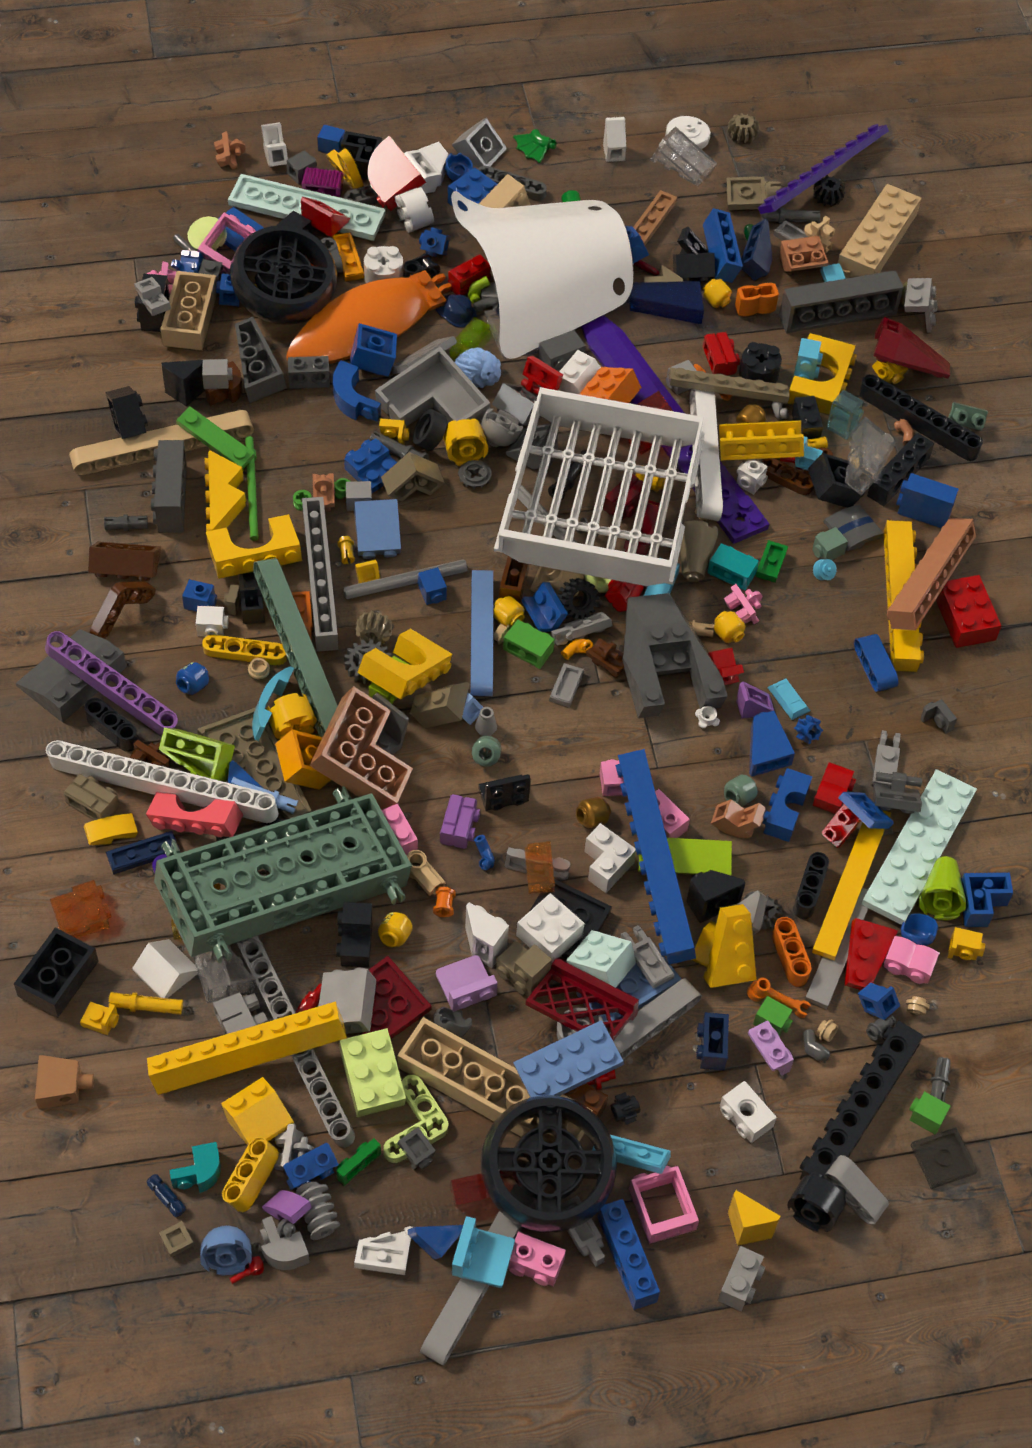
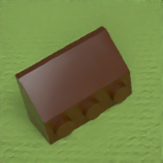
[88,541,161,581]

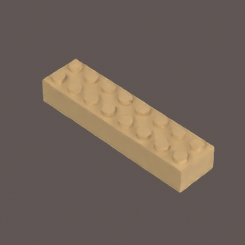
[397,1017,593,1143]

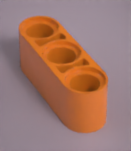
[772,917,812,987]

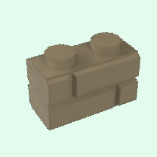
[64,774,119,820]

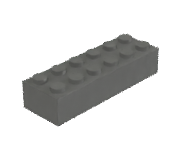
[779,270,904,333]

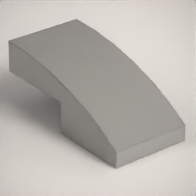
[134,277,171,316]

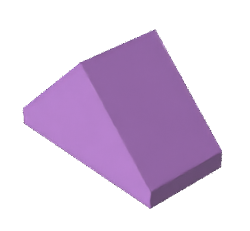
[736,681,774,719]

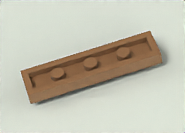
[633,190,677,245]

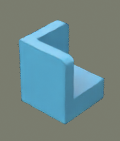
[795,436,823,470]

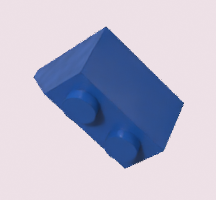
[350,323,397,377]

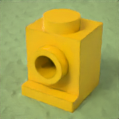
[947,927,985,960]

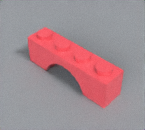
[146,792,243,837]

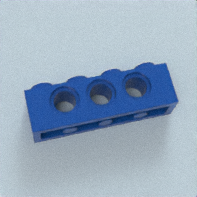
[597,1199,660,1310]

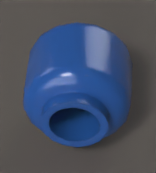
[176,662,209,695]

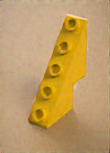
[204,450,246,532]

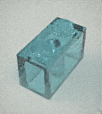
[827,390,864,440]

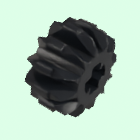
[813,175,845,207]

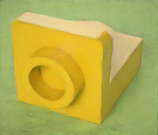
[379,419,409,445]
[80,1001,119,1035]

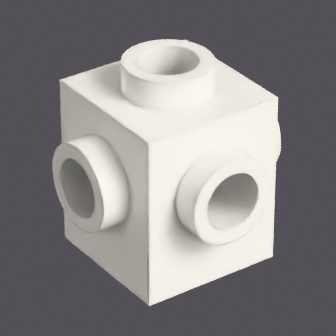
[737,459,768,495]

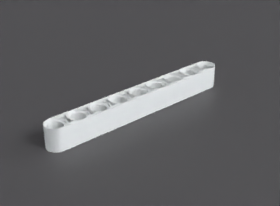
[690,389,723,521]

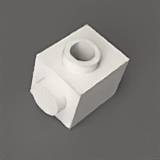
[196,606,229,637]

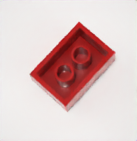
[936,575,1001,648]

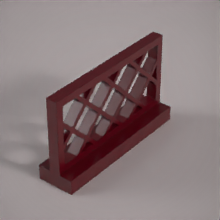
[525,958,639,1041]

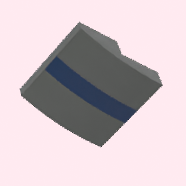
[823,504,884,551]

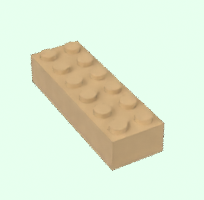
[838,184,921,278]

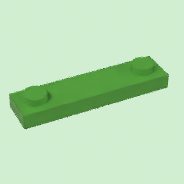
[176,406,255,470]

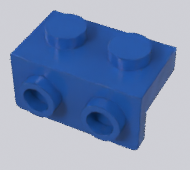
[283,1143,339,1190]

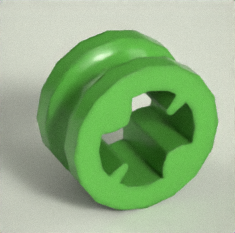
[293,490,312,511]

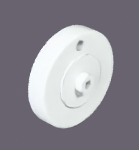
[665,116,711,151]

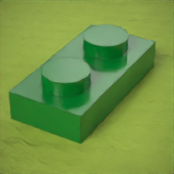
[755,540,788,583]
[337,1138,381,1186]

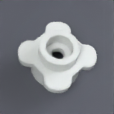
[695,706,720,728]

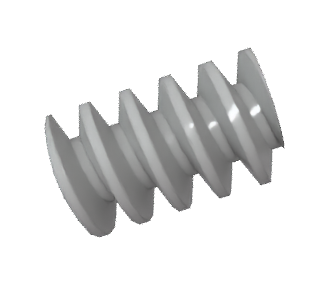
[296,1182,340,1240]

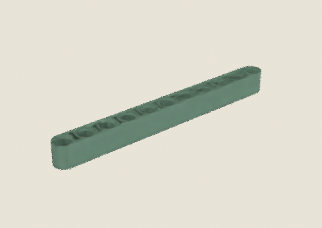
[253,558,338,737]

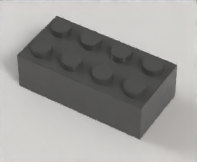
[151,440,187,533]

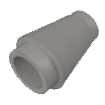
[475,707,497,736]

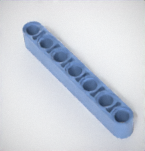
[470,570,493,696]

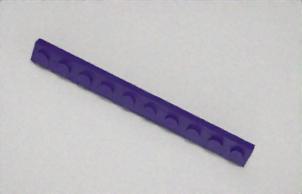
[758,124,889,214]

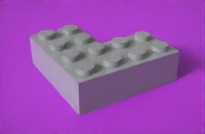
[375,347,490,427]

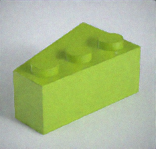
[159,727,235,782]

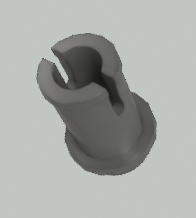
[866,1015,896,1040]

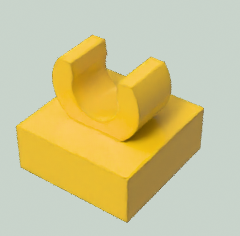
[355,560,380,584]

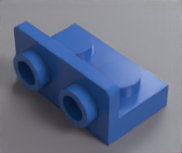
[521,582,568,632]

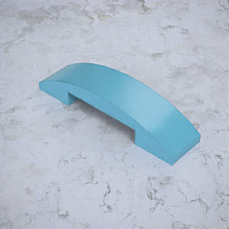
[252,666,294,741]

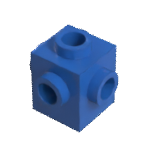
[419,227,451,257]
[216,273,240,306]

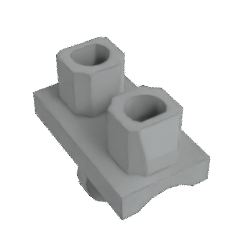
[274,1124,314,1170]

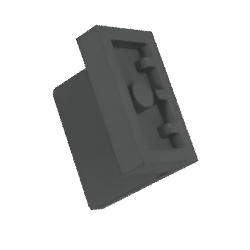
[373,693,409,755]

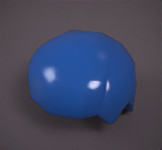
[445,153,473,181]
[900,914,938,946]

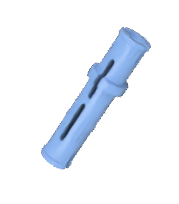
[231,777,298,814]

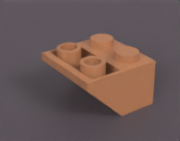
[779,236,829,271]

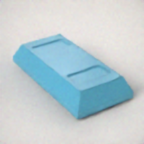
[768,679,810,720]

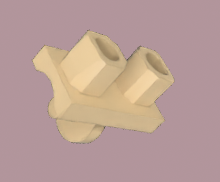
[804,216,835,254]

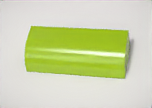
[638,838,732,875]

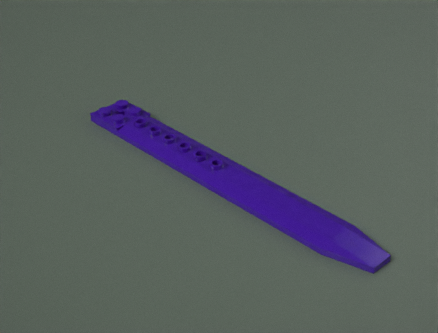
[581,315,770,544]

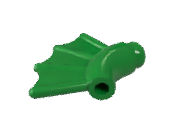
[513,129,557,163]

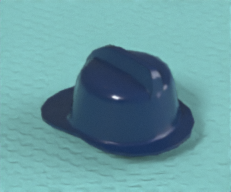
[435,294,477,328]

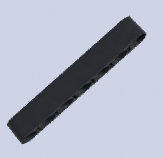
[859,374,983,461]

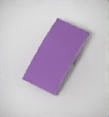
[262,1190,312,1224]

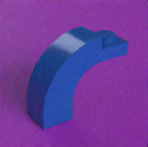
[333,360,381,422]

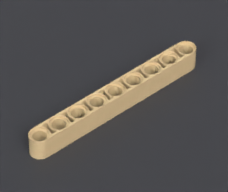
[69,410,254,475]

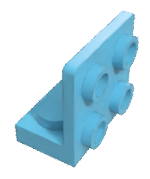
[452,1216,515,1288]

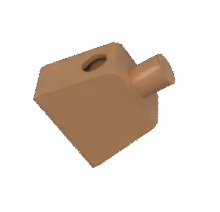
[35,1055,94,1109]

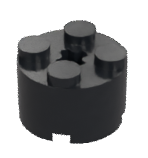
[739,342,782,383]
[787,1171,846,1232]

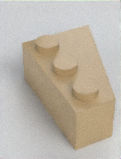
[479,174,530,208]

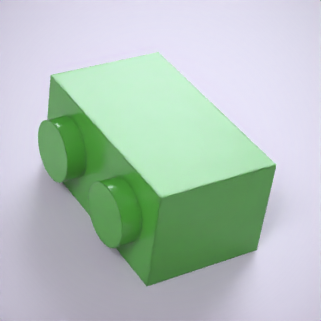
[503,619,555,669]

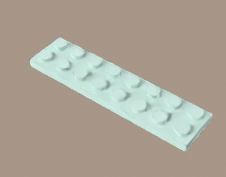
[228,174,386,241]
[861,769,977,925]

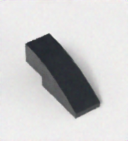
[238,571,265,624]

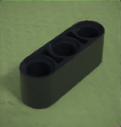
[84,698,138,752]
[793,852,829,919]

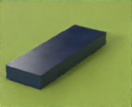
[106,831,179,875]

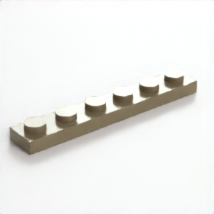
[668,367,789,404]

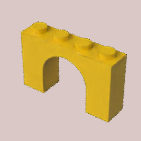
[788,333,857,416]
[206,514,302,579]
[358,628,453,700]

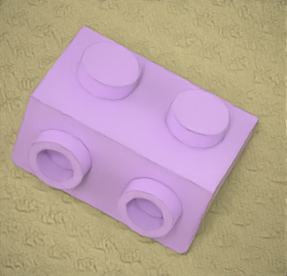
[748,1020,794,1075]

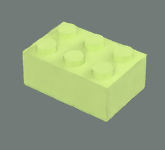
[339,1028,406,1117]

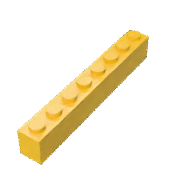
[883,520,924,672]
[147,1001,347,1095]

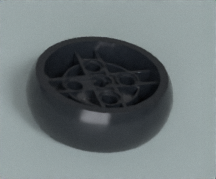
[230,226,337,325]
[480,1095,617,1233]

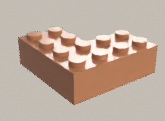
[309,687,413,810]

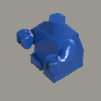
[171,250,206,273]

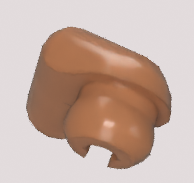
[894,419,914,446]

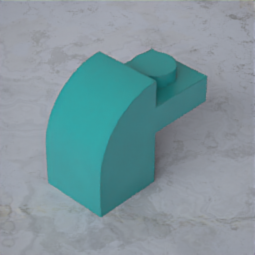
[169,1142,221,1193]

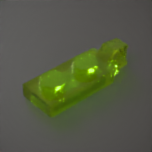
[449,317,491,361]

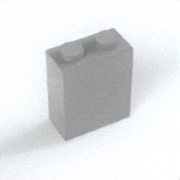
[319,968,376,1034]

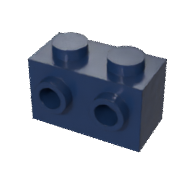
[696,1012,729,1071]

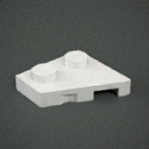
[354,1226,413,1275]

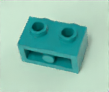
[708,543,759,591]

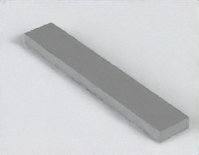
[805,888,868,1010]

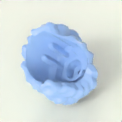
[455,347,501,388]

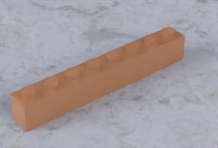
[887,518,976,631]

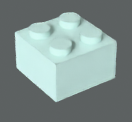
[567,930,636,987]

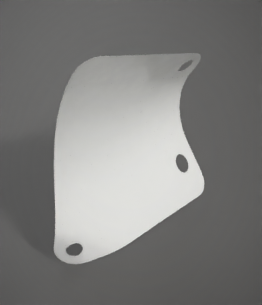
[451,191,633,359]

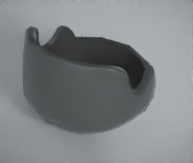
[433,1007,472,1038]

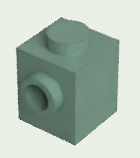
[812,527,848,560]

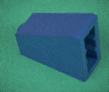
[749,711,795,777]

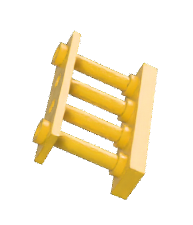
[719,421,804,461]

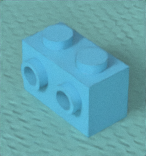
[793,338,823,380]

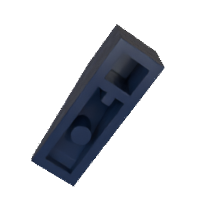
[741,219,773,281]

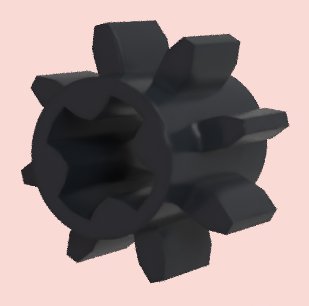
[611,1092,641,1125]

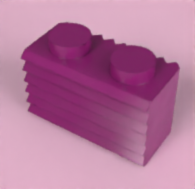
[302,167,344,198]

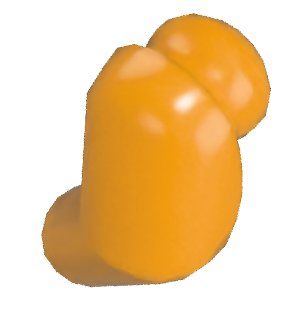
[561,639,594,660]

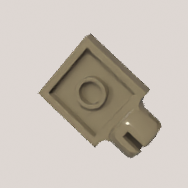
[726,177,782,210]

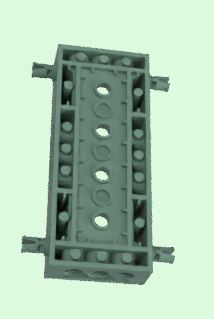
[154,786,412,963]

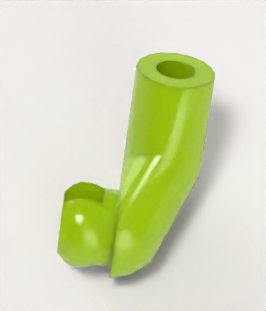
[468,276,490,304]

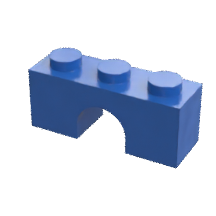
[762,768,812,842]

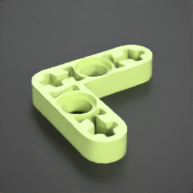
[384,1075,448,1163]

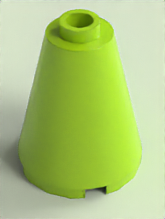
[919,856,966,920]

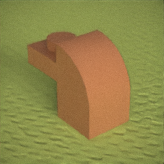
[711,799,765,838]

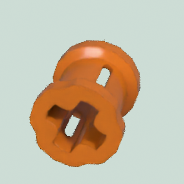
[433,887,456,917]

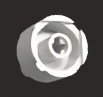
[395,187,434,233]
[364,246,403,283]

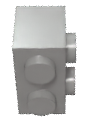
[718,1246,765,1311]

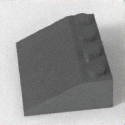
[16,629,126,723]

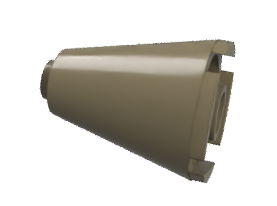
[679,521,718,582]

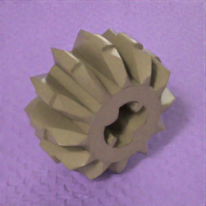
[728,113,759,144]
[356,610,392,645]

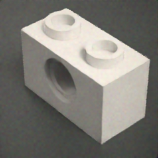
[720,1081,777,1143]

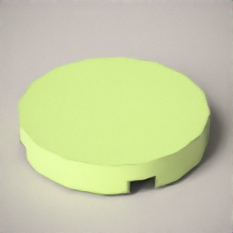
[188,216,227,252]

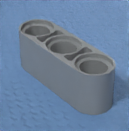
[825,1155,889,1225]

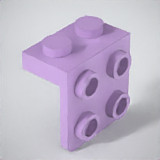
[436,955,497,1012]

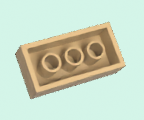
[161,271,217,350]

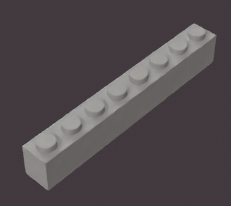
[302,497,338,651]

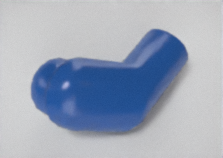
[474,835,495,870]

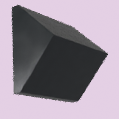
[161,360,205,407]

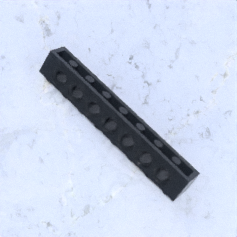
[799,1020,924,1180]

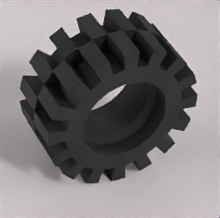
[558,578,600,619]

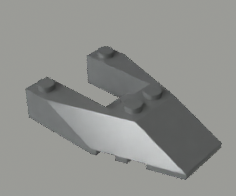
[622,593,728,718]

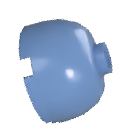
[200,1225,252,1275]

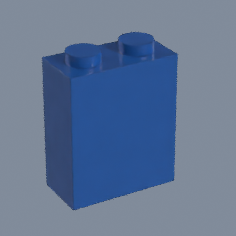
[896,473,959,528]

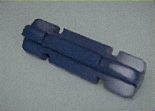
[147,1174,186,1217]

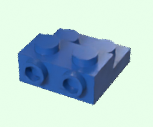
[344,438,397,494]

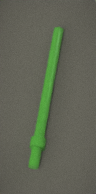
[245,436,259,541]

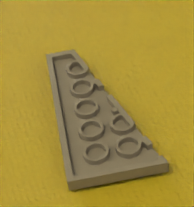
[197,707,312,819]

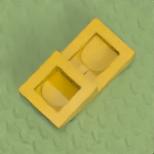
[84,813,138,845]

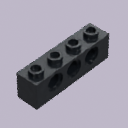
[867,433,934,507]

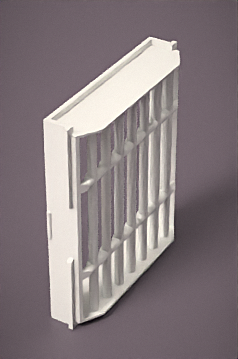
[494,387,705,586]

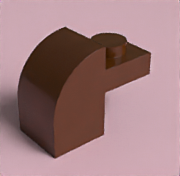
[205,361,243,406]

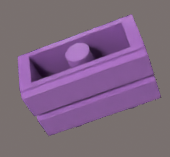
[440,794,481,849]

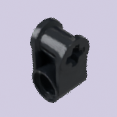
[403,253,441,279]

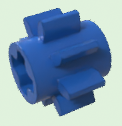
[794,715,823,744]

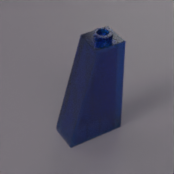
[626,281,704,324]

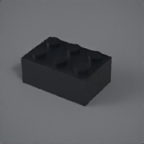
[14,927,99,1018]

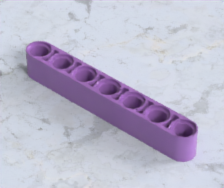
[45,631,178,736]

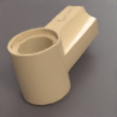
[407,850,446,896]

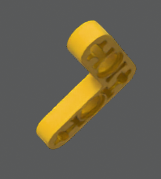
[326,149,364,189]

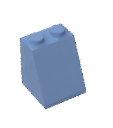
[354,499,401,559]

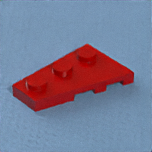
[844,918,898,990]

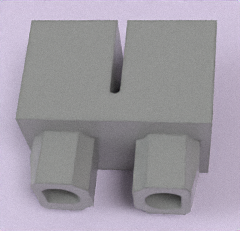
[213,992,268,1035]

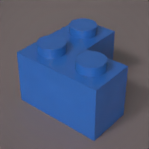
[961,873,1013,927]

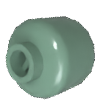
[472,735,502,767]
[724,774,758,807]

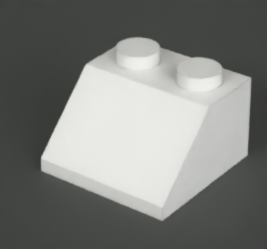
[559,350,601,394]

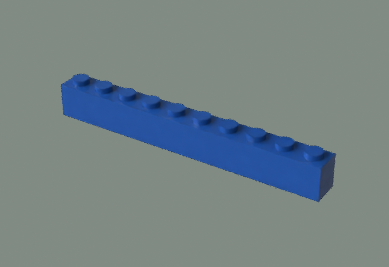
[615,749,696,965]

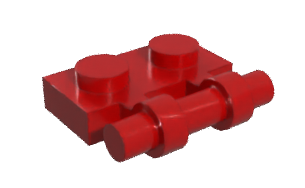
[521,355,563,395]

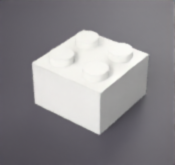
[516,893,584,965]

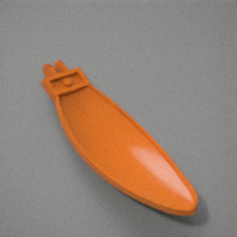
[287,270,452,364]

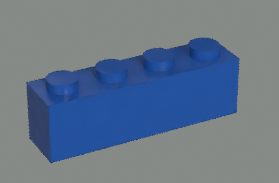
[702,208,743,283]

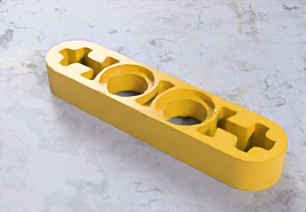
[202,635,287,665]

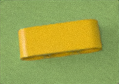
[222,1137,279,1212]

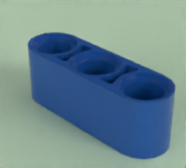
[854,634,898,692]

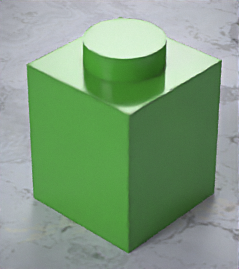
[753,996,793,1036]
[909,1091,951,1135]

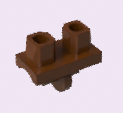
[586,638,624,677]
[129,740,170,768]

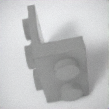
[904,278,938,333]

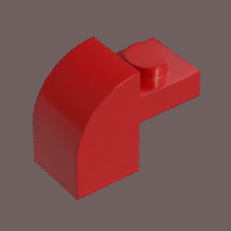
[708,648,744,685]

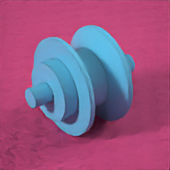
[813,559,837,580]

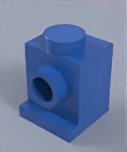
[858,982,900,1020]

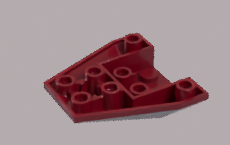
[873,317,950,379]

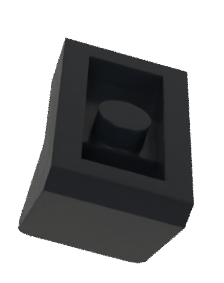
[677,226,709,254]

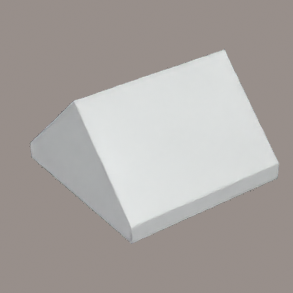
[132,939,200,998]

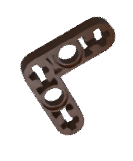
[760,447,833,495]
[90,581,156,639]

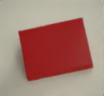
[301,196,350,237]

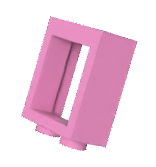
[198,212,256,274]
[629,1166,699,1244]

